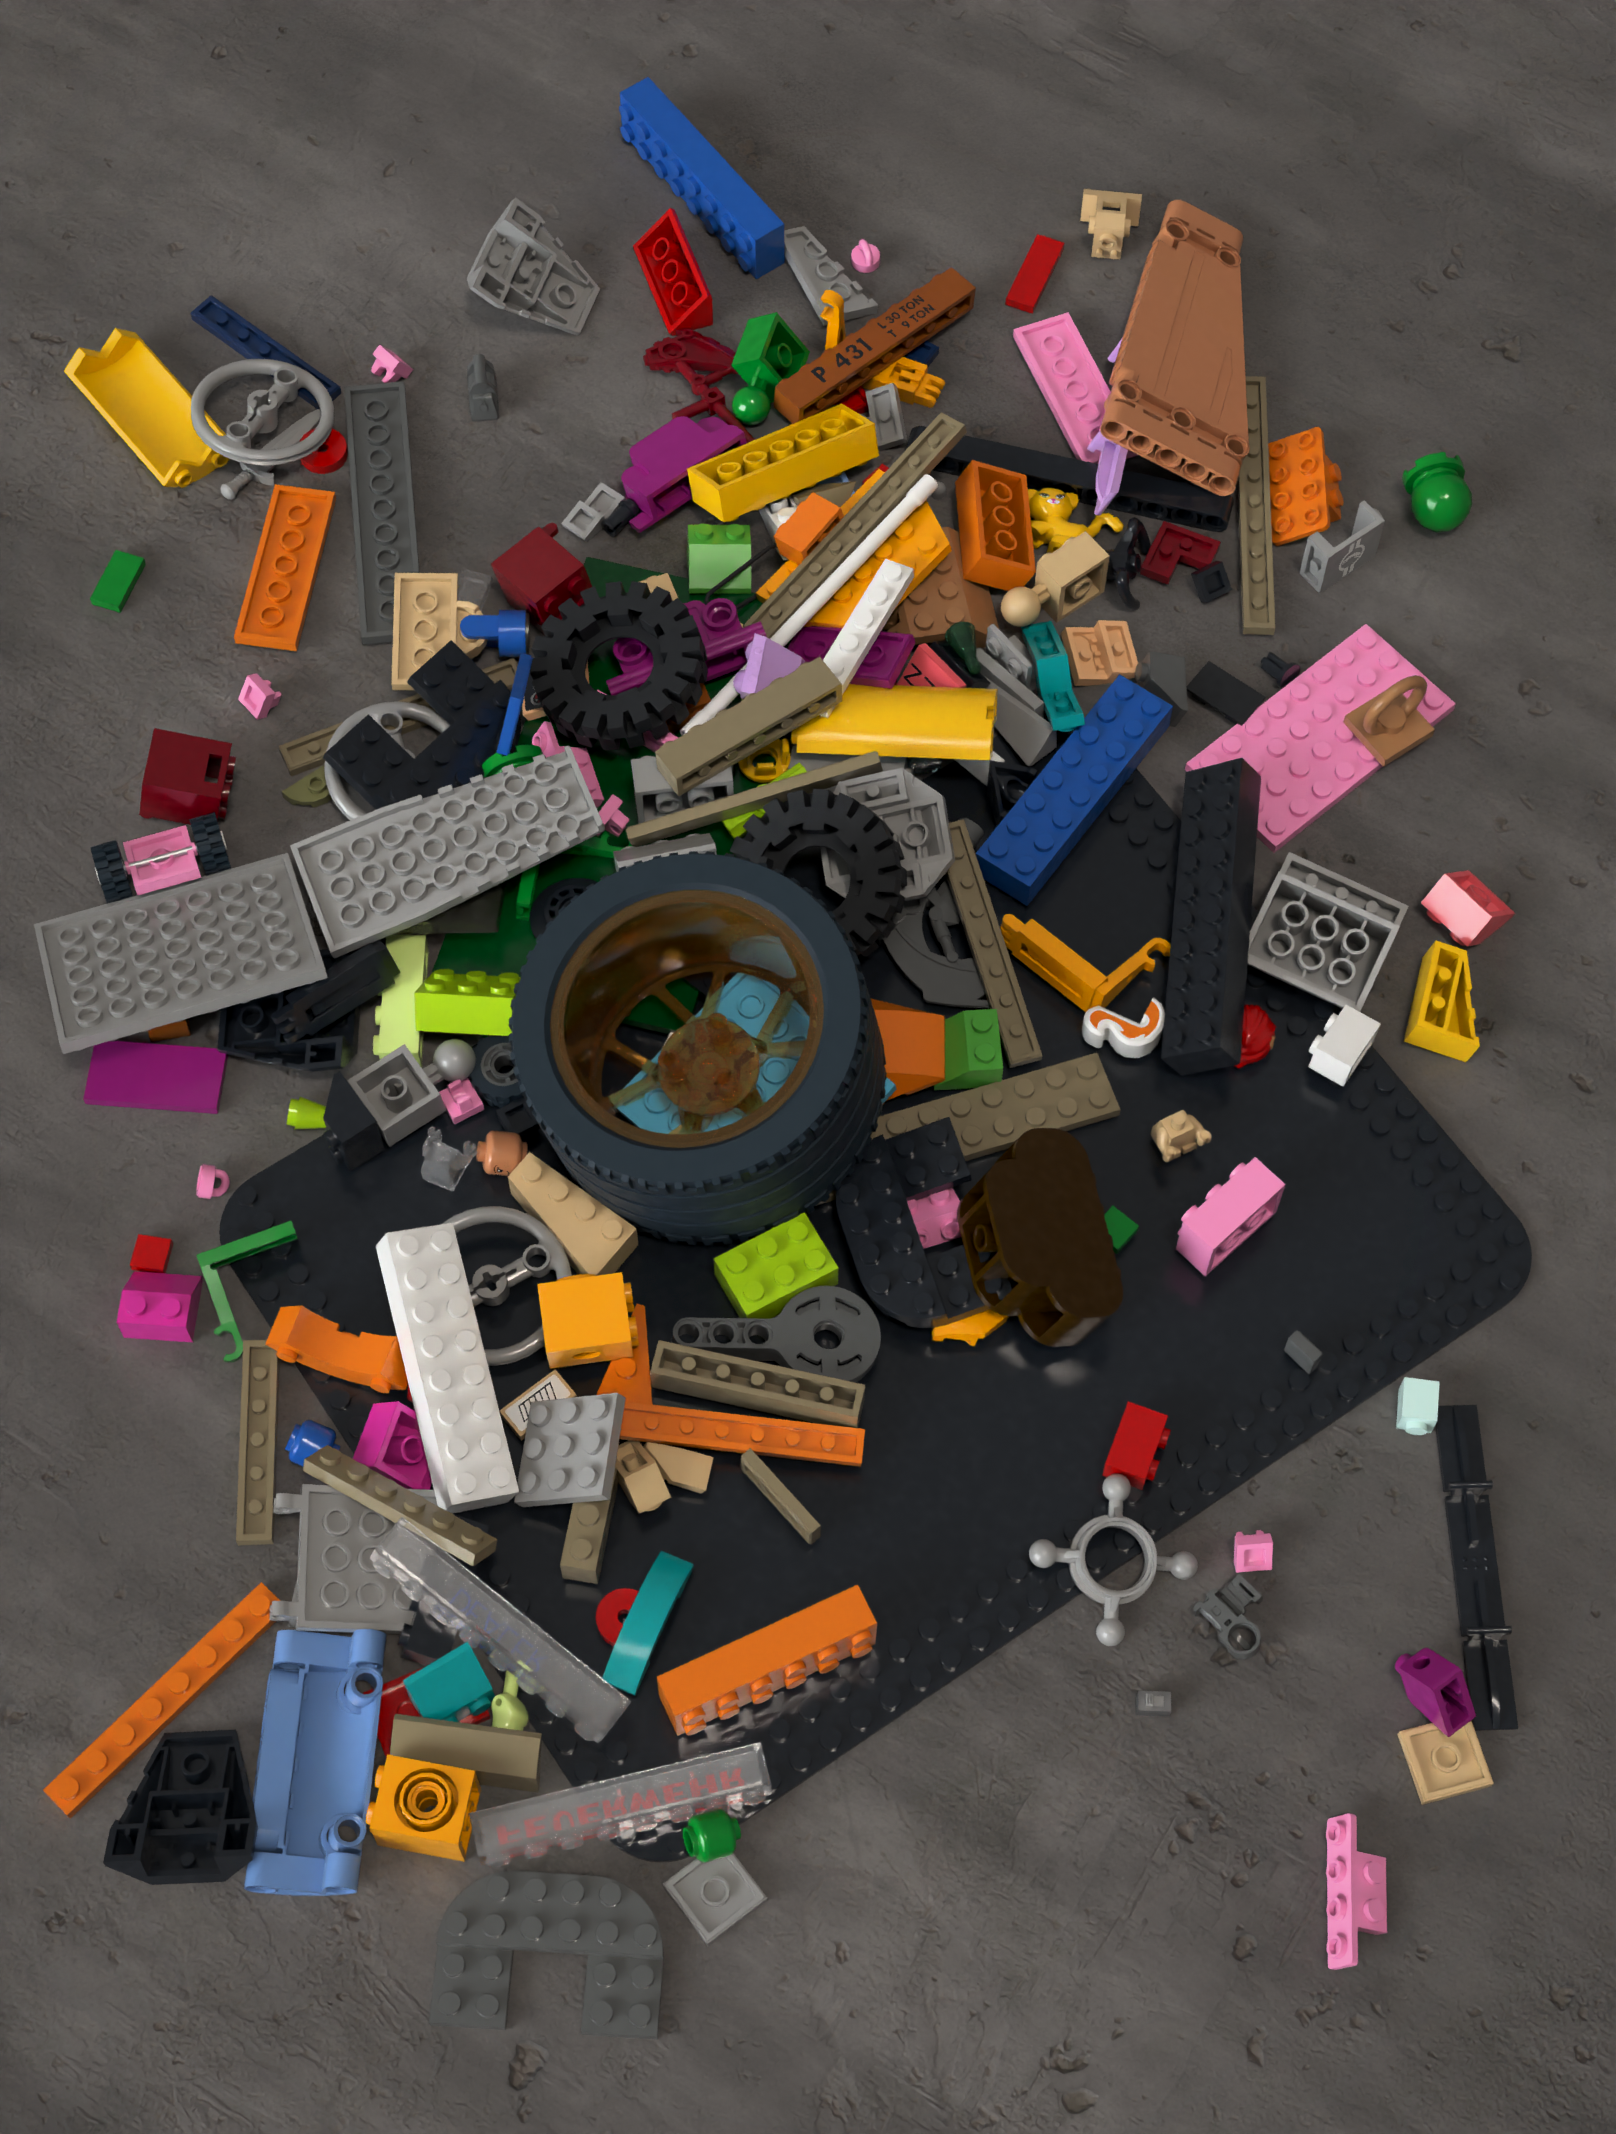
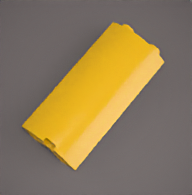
[64,328,229,488]
[791,684,998,760]

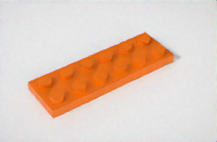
[234,484,336,651]

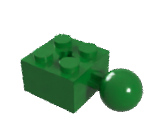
[731,312,810,425]

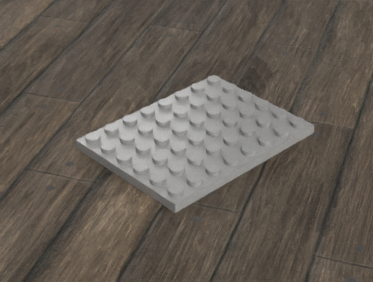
[34,853,328,1054]

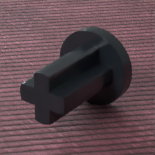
[1261,652,1300,688]

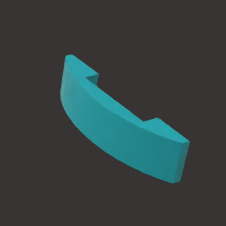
[602,1551,694,1696]

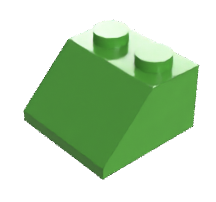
[687,524,751,594]
[934,1009,1003,1090]

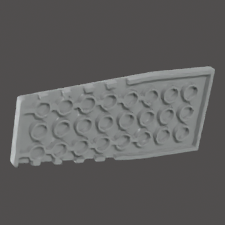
[290,746,605,958]

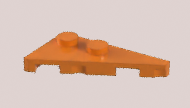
[596,1303,653,1405]

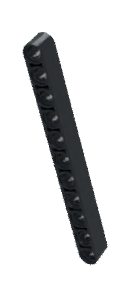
[905,426,1234,532]

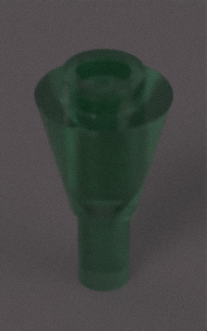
[945,622,981,674]

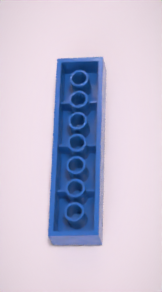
[619,77,785,279]
[975,674,1173,906]

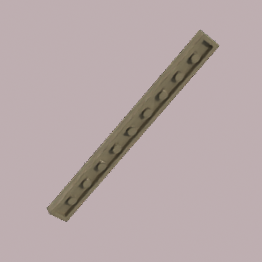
[1238,376,1275,635]
[743,412,967,639]

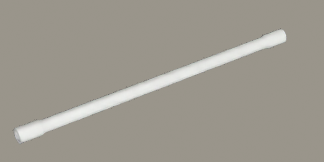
[680,474,938,736]

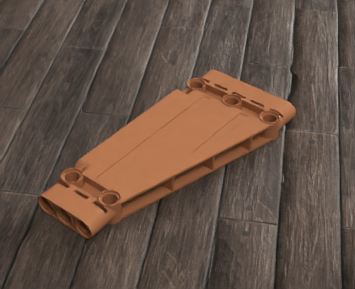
[1100,200,1250,496]

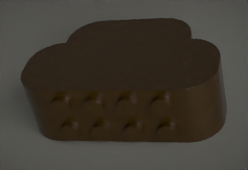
[957,1128,1123,1347]

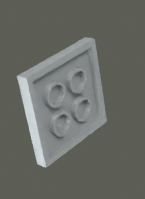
[514,1393,626,1507]

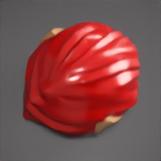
[1235,1004,1276,1069]

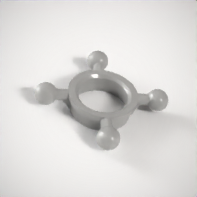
[1029,1474,1198,1646]

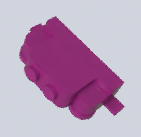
[621,416,756,533]
[606,598,767,696]

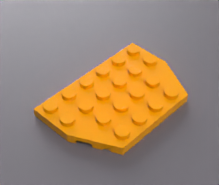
[756,469,952,628]

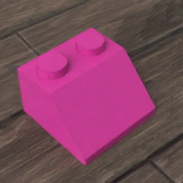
[117,1271,203,1343]
[353,1401,432,1490]

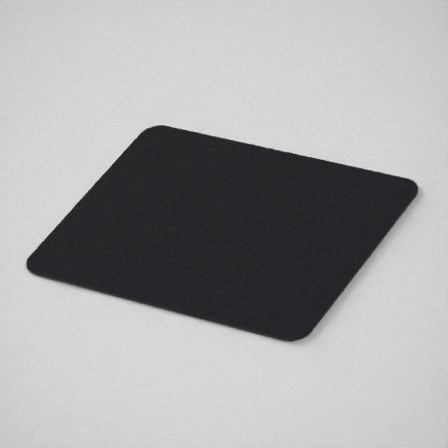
[219,713,1532,1862]

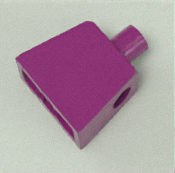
[1395,1648,1476,1737]

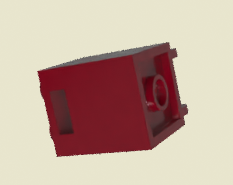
[491,523,593,634]
[139,728,236,825]

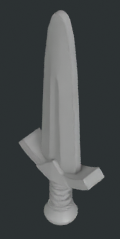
[221,409,321,500]

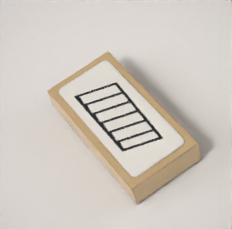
[499,1369,577,1441]

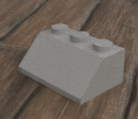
[613,833,717,872]

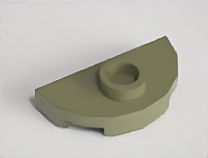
[282,765,341,807]

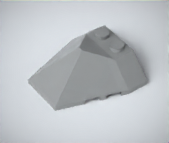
[467,197,600,335]

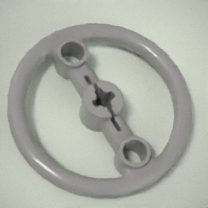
[190,359,334,466]
[324,701,450,820]
[440,1206,572,1366]

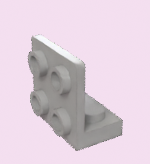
[985,624,1037,695]

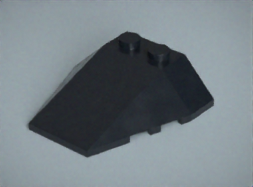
[217,949,361,1072]
[103,1730,258,1885]

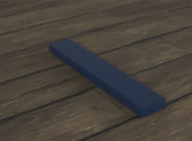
[190,295,341,409]

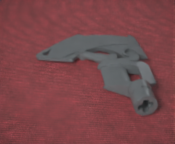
[877,818,990,1008]

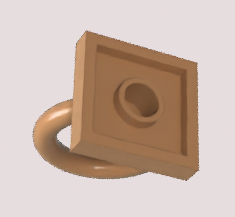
[1343,675,1435,767]

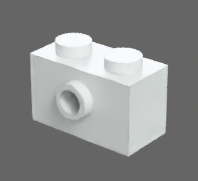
[1308,1005,1381,1087]

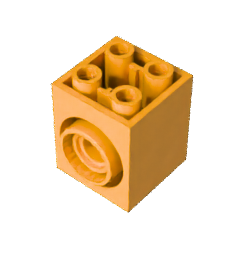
[537,1272,639,1369]
[366,1754,481,1862]

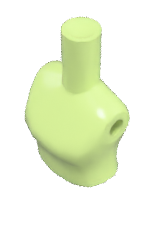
[491,1670,529,1731]

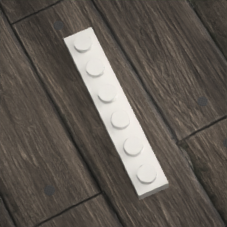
[820,558,914,718]

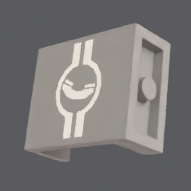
[1300,500,1385,594]

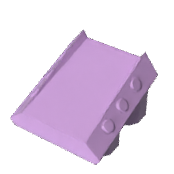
[733,633,805,699]

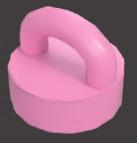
[851,239,880,273]
[196,1164,230,1199]

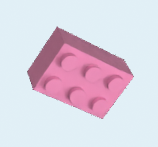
[1176,1157,1286,1277]

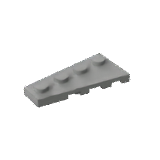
[784,226,878,326]

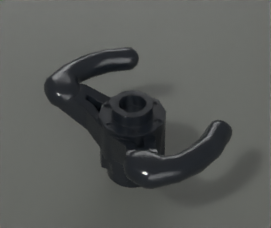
[1105,517,1151,610]

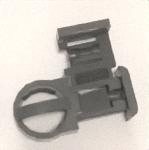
[1194,1573,1263,1660]

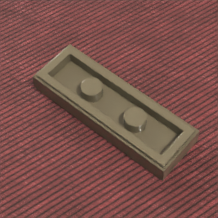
[741,1448,821,1544]

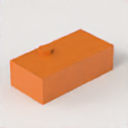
[955,460,1036,591]

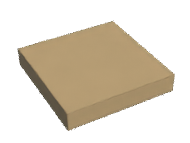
[1398,1721,1494,1805]

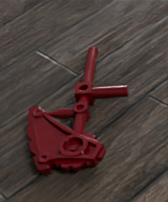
[643,328,755,443]

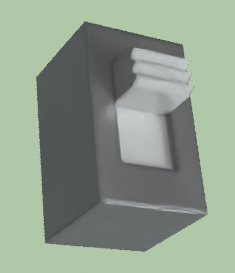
[1136,1691,1171,1717]

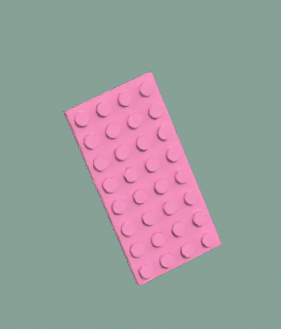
[1185,624,1456,853]

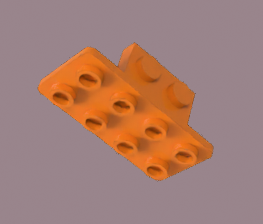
[1268,427,1344,546]

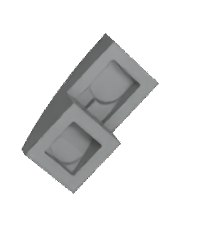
[561,482,626,542]

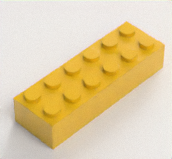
[687,403,879,523]

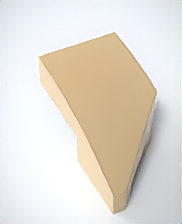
[643,1442,714,1494]

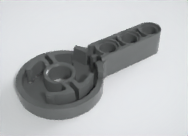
[671,1286,881,1383]

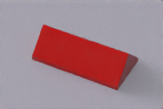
[633,208,713,336]

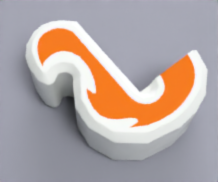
[1082,997,1165,1058]

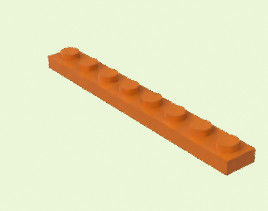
[619,1402,865,1467]
[43,1582,280,1819]

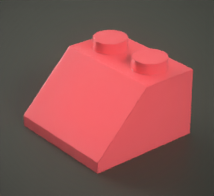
[1421,870,1515,947]

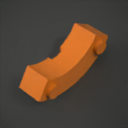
[265,1305,408,1394]

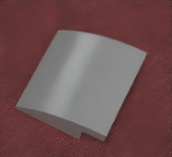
[1247,852,1409,1012]

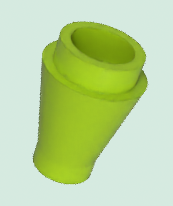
[287,1097,326,1130]

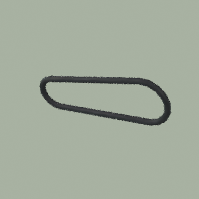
[704,543,778,610]

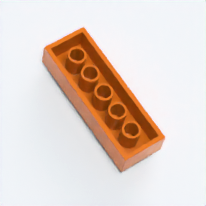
[657,1584,877,1736]

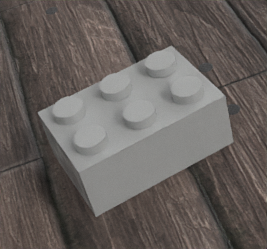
[631,756,734,824]

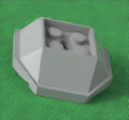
[820,768,955,901]

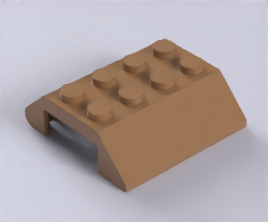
[882,527,999,660]

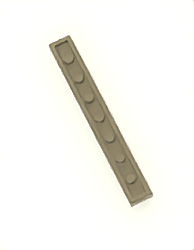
[278,658,518,777]
[626,751,883,847]
[946,819,1042,1068]

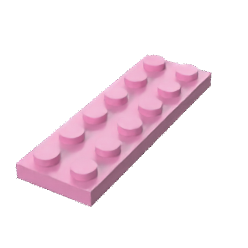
[1013,312,1138,464]

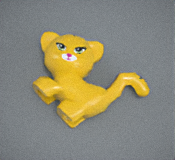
[1028,488,1124,553]

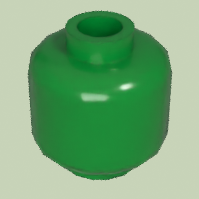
[683,1808,741,1863]

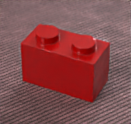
[1102,1401,1171,1490]

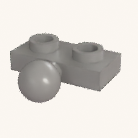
[860,383,908,451]

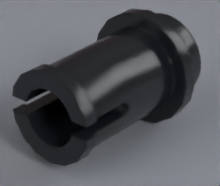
[601,499,640,537]

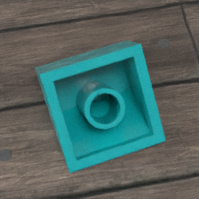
[403,1642,495,1722]

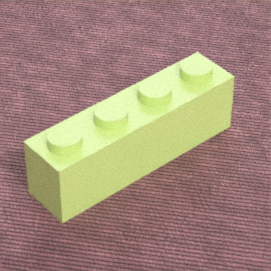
[373,935,429,1068]

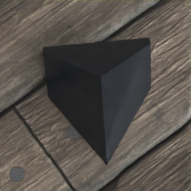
[986,760,1038,826]

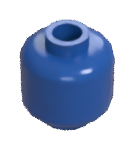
[285,1420,340,1467]

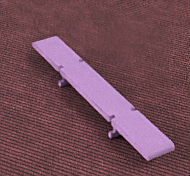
[1087,337,1128,515]

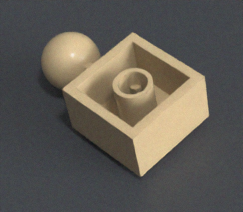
[1001,531,1110,627]

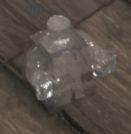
[421,1126,477,1192]

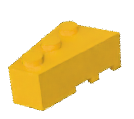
[1404,940,1480,1062]

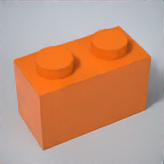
[773,492,844,565]

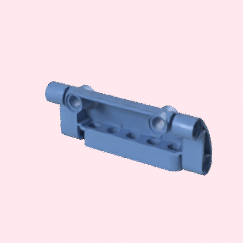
[244,1629,386,1896]

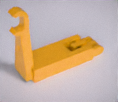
[820,290,945,408]
[1000,914,1171,1012]

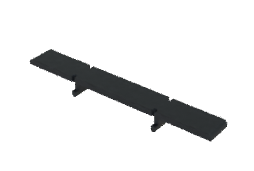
[1435,1405,1518,1731]

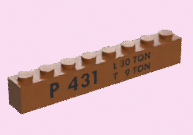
[774,267,976,424]

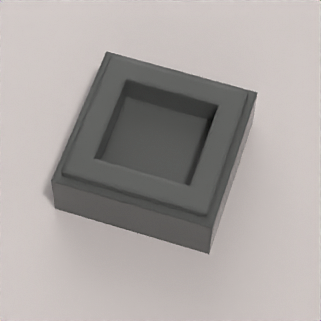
[1284,1330,1322,1374]

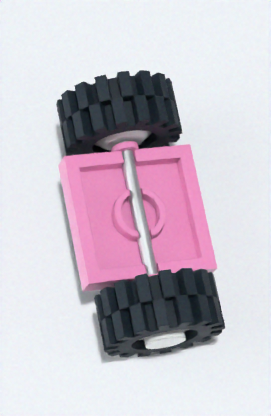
[90,812,231,903]

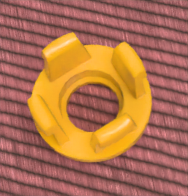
[738,738,791,783]

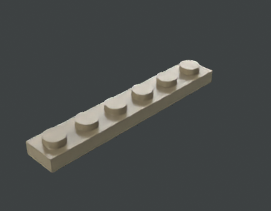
[236,1340,280,1546]
[303,1445,497,1566]

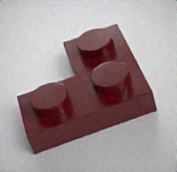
[1140,521,1221,585]

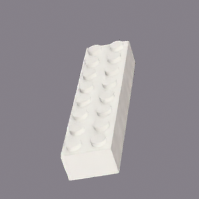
[376,1223,519,1513]

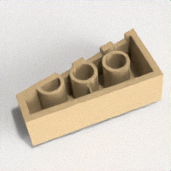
[508,1152,638,1275]

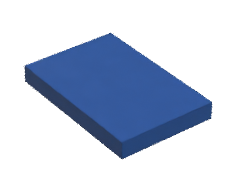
[496,653,533,756]

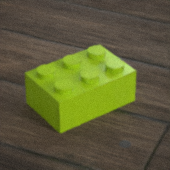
[414,969,521,1036]
[713,1212,839,1319]

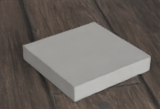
[663,1853,768,1947]

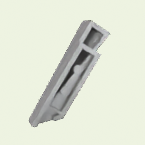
[960,648,1057,766]

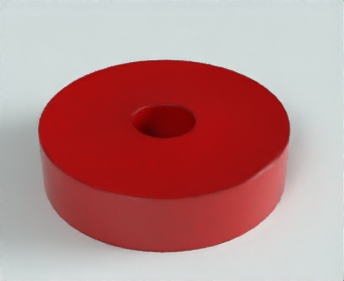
[299,429,348,474]
[596,1588,639,1646]

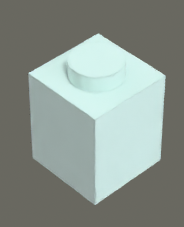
[1396,1377,1440,1435]

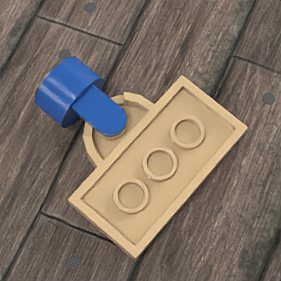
[391,573,530,690]

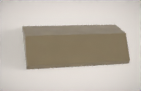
[390,1714,542,1792]

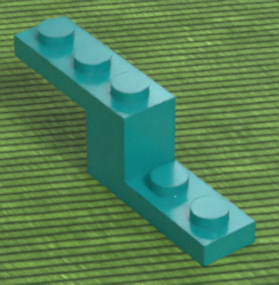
[1021,621,1085,732]

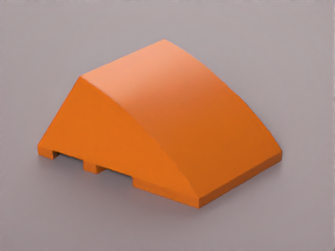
[870,998,945,1105]

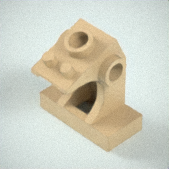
[1080,189,1142,260]

